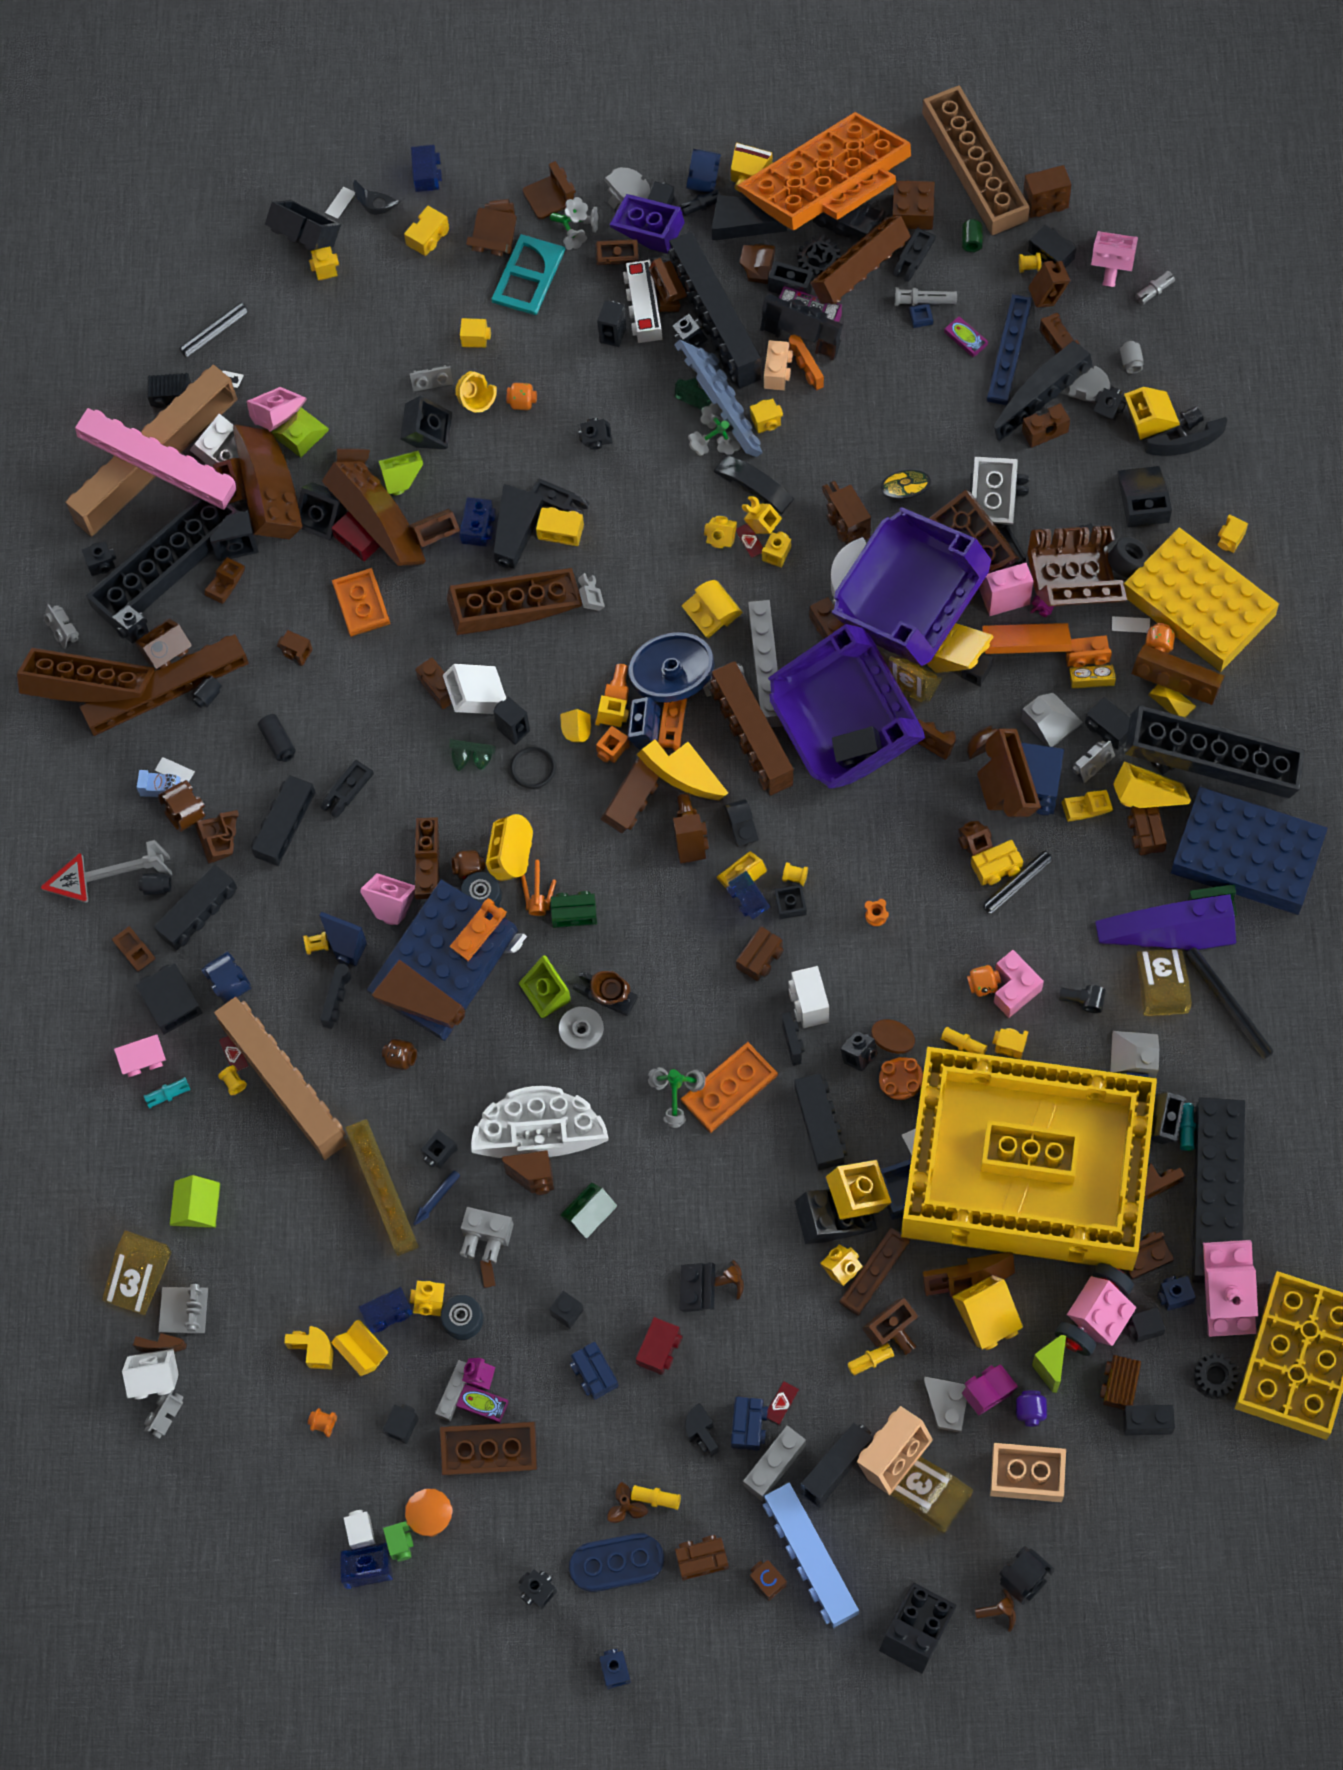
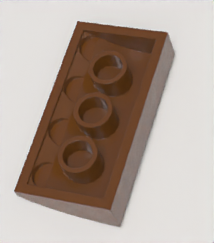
[440,1422,537,1475]

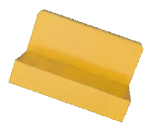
[331,1320,388,1376]

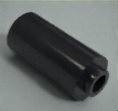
[257,714,296,762]

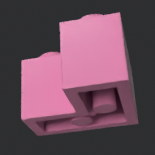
[994,950,1044,1018]

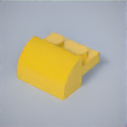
[682,580,743,638]

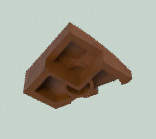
[195,810,239,864]

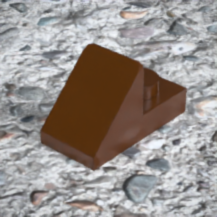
[1144,1163,1185,1202]

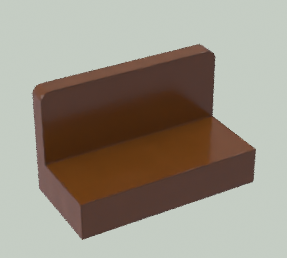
[648,258,687,305]

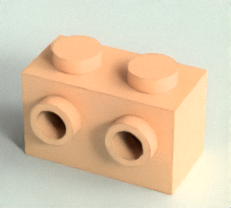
[764,340,793,391]

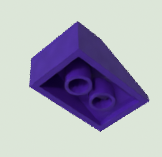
[610,194,685,254]

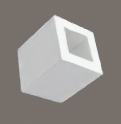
[344,1510,376,1550]

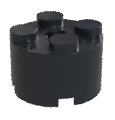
[999,1546,1054,1605]

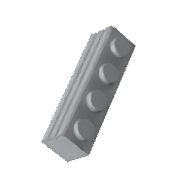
[435,1360,467,1422]

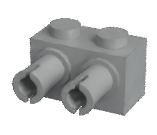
[460,1207,514,1264]

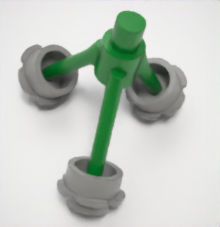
[648,1067,706,1128]

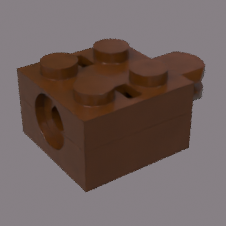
[822,481,871,545]

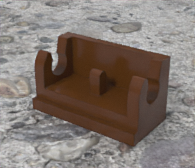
[1040,313,1080,354]

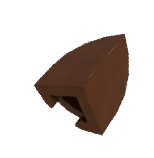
[337,448,370,464]
[967,725,997,759]

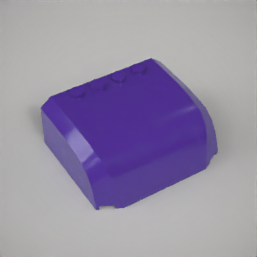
[832,507,991,666]
[768,624,925,789]

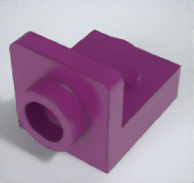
[462,1358,495,1390]

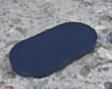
[569,1533,664,1592]

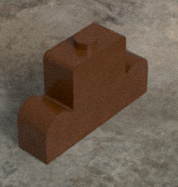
[977,729,1041,817]

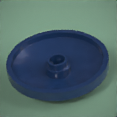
[629,632,715,702]

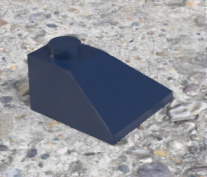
[319,912,367,966]

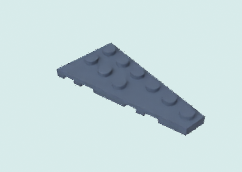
[674,340,763,457]

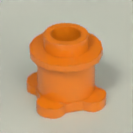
[865,899,889,926]
[308,1408,337,1437]

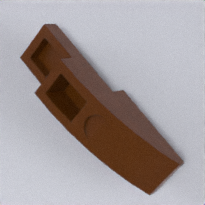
[415,817,439,900]
[922,1252,1015,1297]

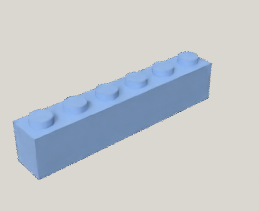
[762,1482,859,1628]

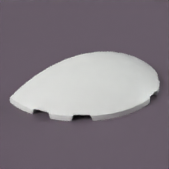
[471,1086,608,1158]

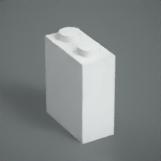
[443,664,506,714]

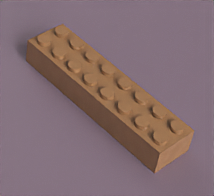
[922,85,1030,236]
[214,997,346,1160]

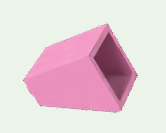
[979,563,1033,616]

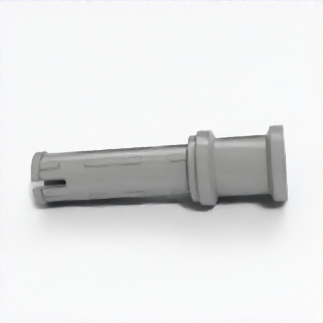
[895,287,957,306]

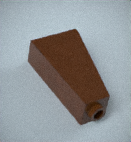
[372,960,466,1029]

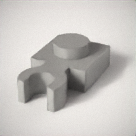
[578,573,605,611]

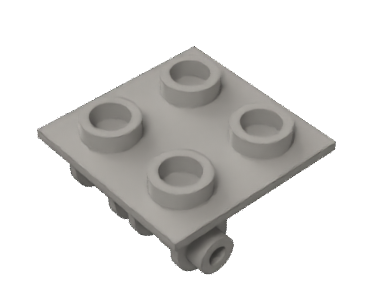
[159,1284,208,1333]

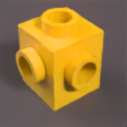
[704,516,737,548]
[820,1244,863,1286]
[410,1281,445,1316]

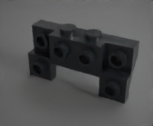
[813,203,885,239]
[760,294,844,360]

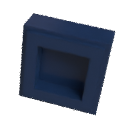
[909,304,933,328]

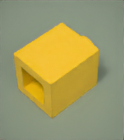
[460,318,491,348]

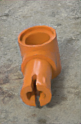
[605,664,629,705]

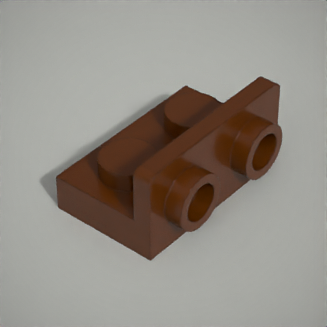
[1127,1231,1174,1280]

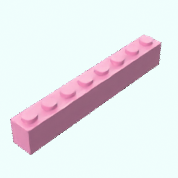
[75,408,236,510]

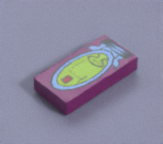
[944,317,988,357]
[456,1384,509,1423]

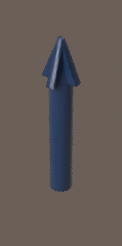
[413,1170,460,1225]

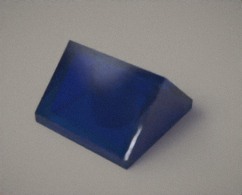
[341,1543,393,1589]

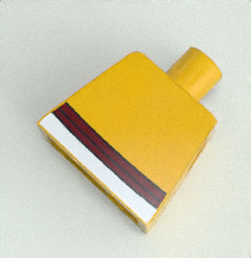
[731,143,773,192]

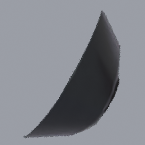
[353,180,405,215]

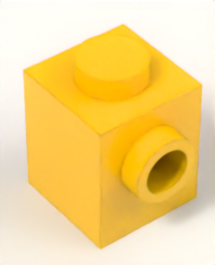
[309,246,339,281]
[750,398,783,434]

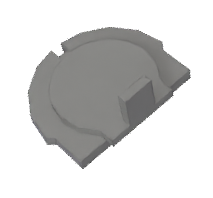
[604,167,650,209]
[1060,366,1110,404]

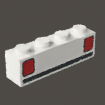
[623,260,662,343]

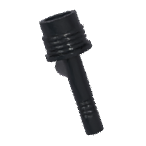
[1150,406,1204,438]

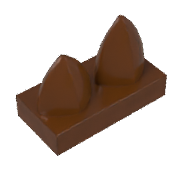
[918,719,956,760]

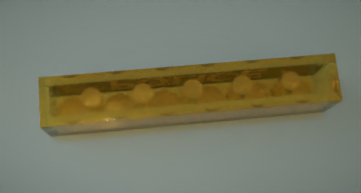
[345,1119,419,1256]

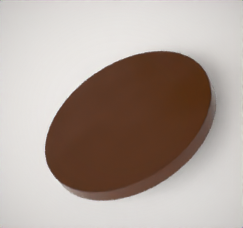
[871,1019,915,1054]

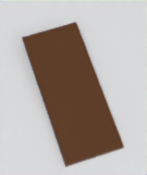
[480,1260,496,1288]

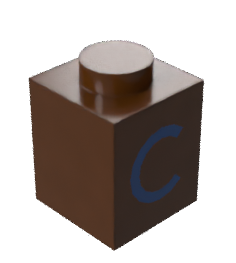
[750,1560,787,1601]

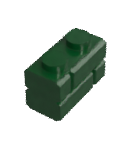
[551,891,597,928]

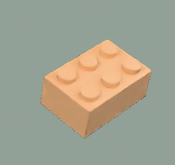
[857,1406,933,1495]
[990,1443,1066,1502]

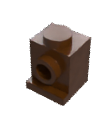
[277,630,313,667]

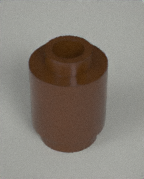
[485,199,515,214]

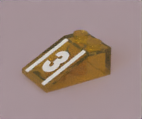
[889,656,943,702]
[1137,949,1192,1016]
[102,1230,172,1315]
[890,1456,973,1534]

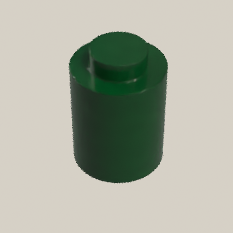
[962,219,983,252]

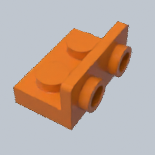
[1065,635,1112,668]

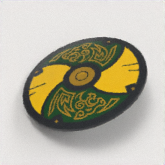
[881,470,931,499]

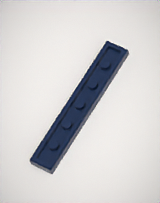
[987,294,1032,405]

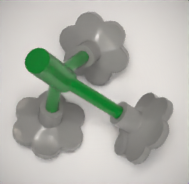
[550,197,599,250]
[688,403,741,456]

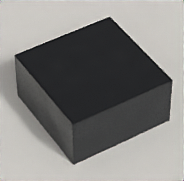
[774,884,807,919]

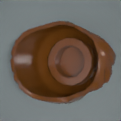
[590,971,631,1005]

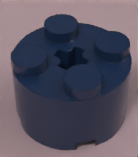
[686,149,721,193]
[201,951,252,1004]

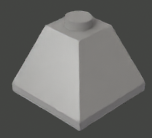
[1021,693,1083,747]
[1110,1031,1159,1078]

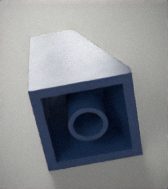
[1021,743,1064,815]

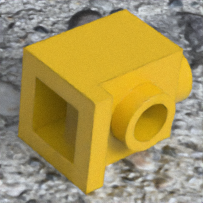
[1218,514,1248,553]
[762,531,791,568]
[595,695,629,727]
[992,1028,1028,1059]

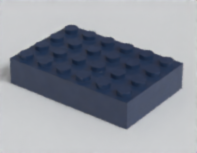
[1171,787,1328,915]
[367,879,518,1041]

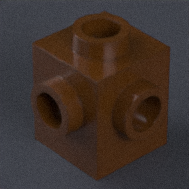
[958,821,993,856]

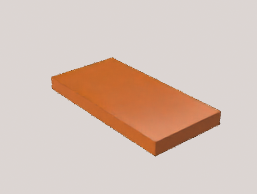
[982,623,1072,654]
[680,1042,778,1133]

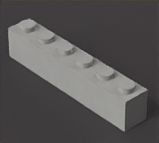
[748,600,783,727]

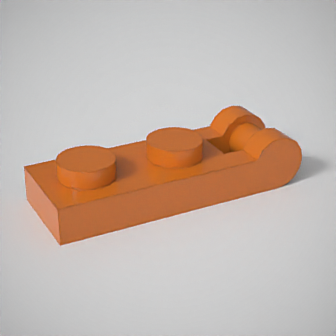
[789,334,824,391]
[658,698,687,751]
[450,898,507,961]

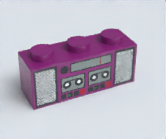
[780,287,842,322]

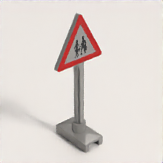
[41,840,172,903]

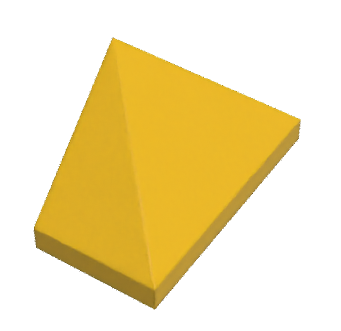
[1149,685,1196,718]

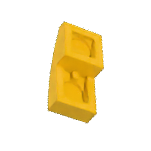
[1061,790,1113,822]

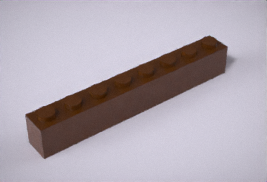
[80,634,249,736]

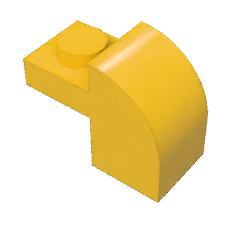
[285,1326,334,1369]

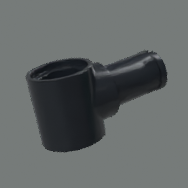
[1059,985,1106,1014]

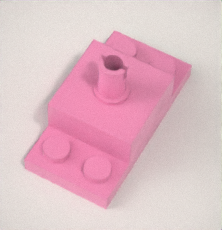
[1091,231,1138,287]
[1203,1240,1258,1337]

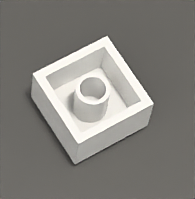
[788,966,829,1028]
[122,1348,179,1399]

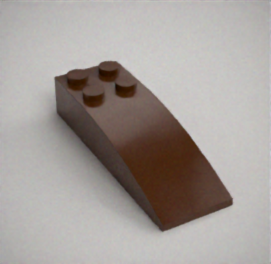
[233,425,302,540]
[322,461,426,566]
[447,568,582,635]
[17,648,155,702]

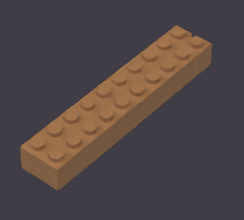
[66,365,238,537]

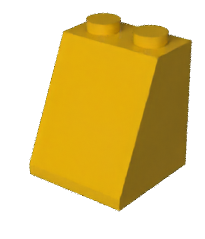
[952,1275,1023,1350]

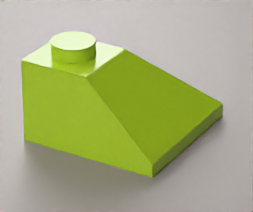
[272,407,329,458]
[379,450,423,495]

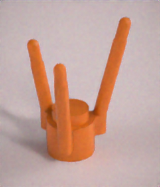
[521,859,556,916]

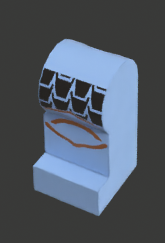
[137,770,181,797]

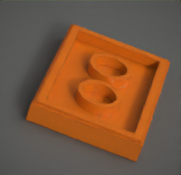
[332,568,391,637]

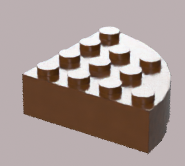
[928,490,1020,574]

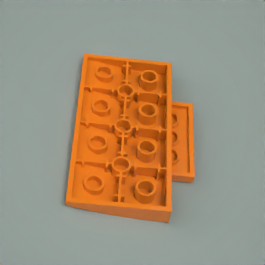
[738,112,911,231]

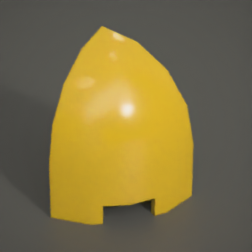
[560,709,591,743]

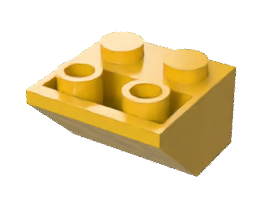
[1124,387,1180,440]

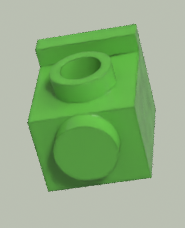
[383,1521,414,1561]

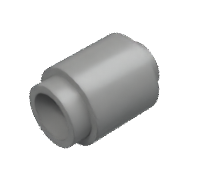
[1120,341,1144,374]

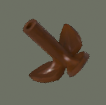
[715,1260,744,1300]
[607,1482,648,1523]
[975,1589,1016,1632]

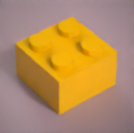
[826,1160,892,1220]

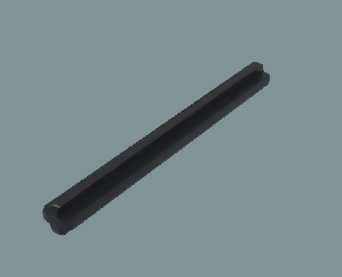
[1186,947,1274,1059]

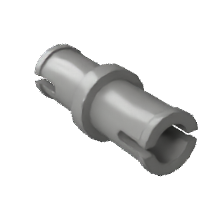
[1135,271,1175,305]

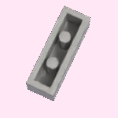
[743,1426,806,1501]

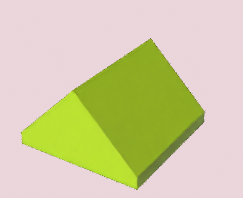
[519,955,571,1018]
[170,1175,220,1228]
[1032,1335,1066,1393]

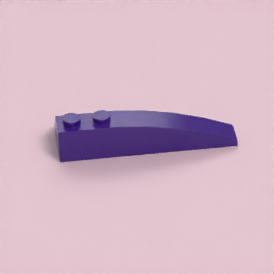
[1095,894,1236,951]

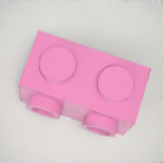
[114,1035,166,1078]

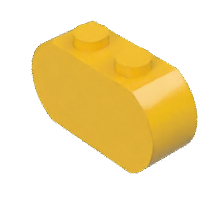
[486,814,533,881]

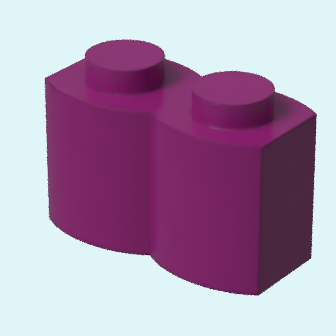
[962,1364,1018,1415]

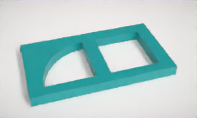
[491,234,566,315]

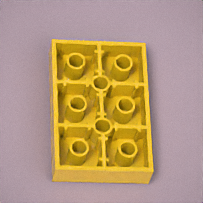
[1124,527,1279,672]
[1234,1271,1343,1440]

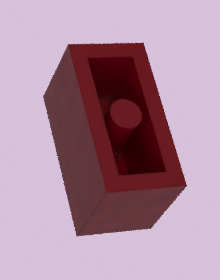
[332,511,380,562]
[636,1317,683,1375]

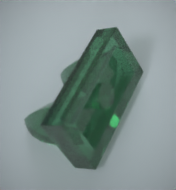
[674,378,712,410]
[449,739,496,771]

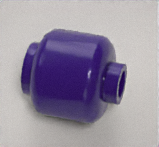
[1016,1390,1047,1427]

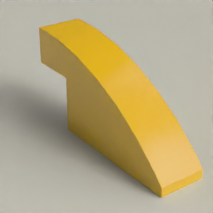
[636,740,728,801]

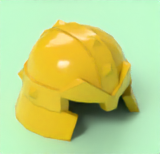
[455,371,497,413]

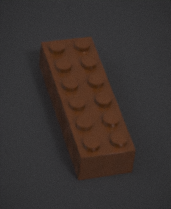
[710,661,794,796]

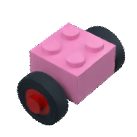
[1055,1263,1136,1356]

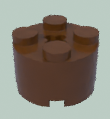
[158,780,205,832]

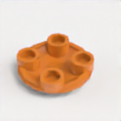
[879,1057,923,1100]
[405,1489,453,1537]

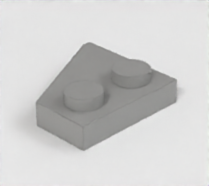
[924,1377,967,1433]

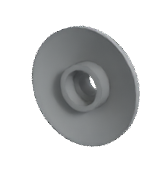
[559,1007,604,1050]

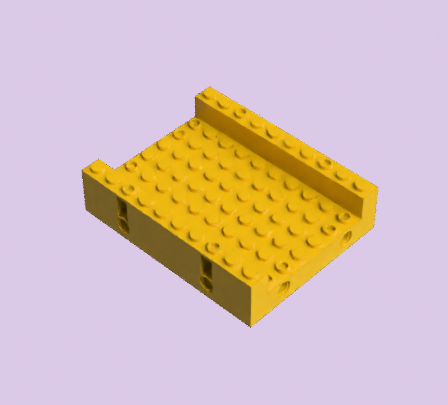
[901,1047,1157,1271]

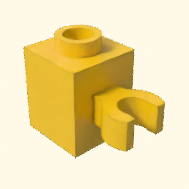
[742,496,782,534]

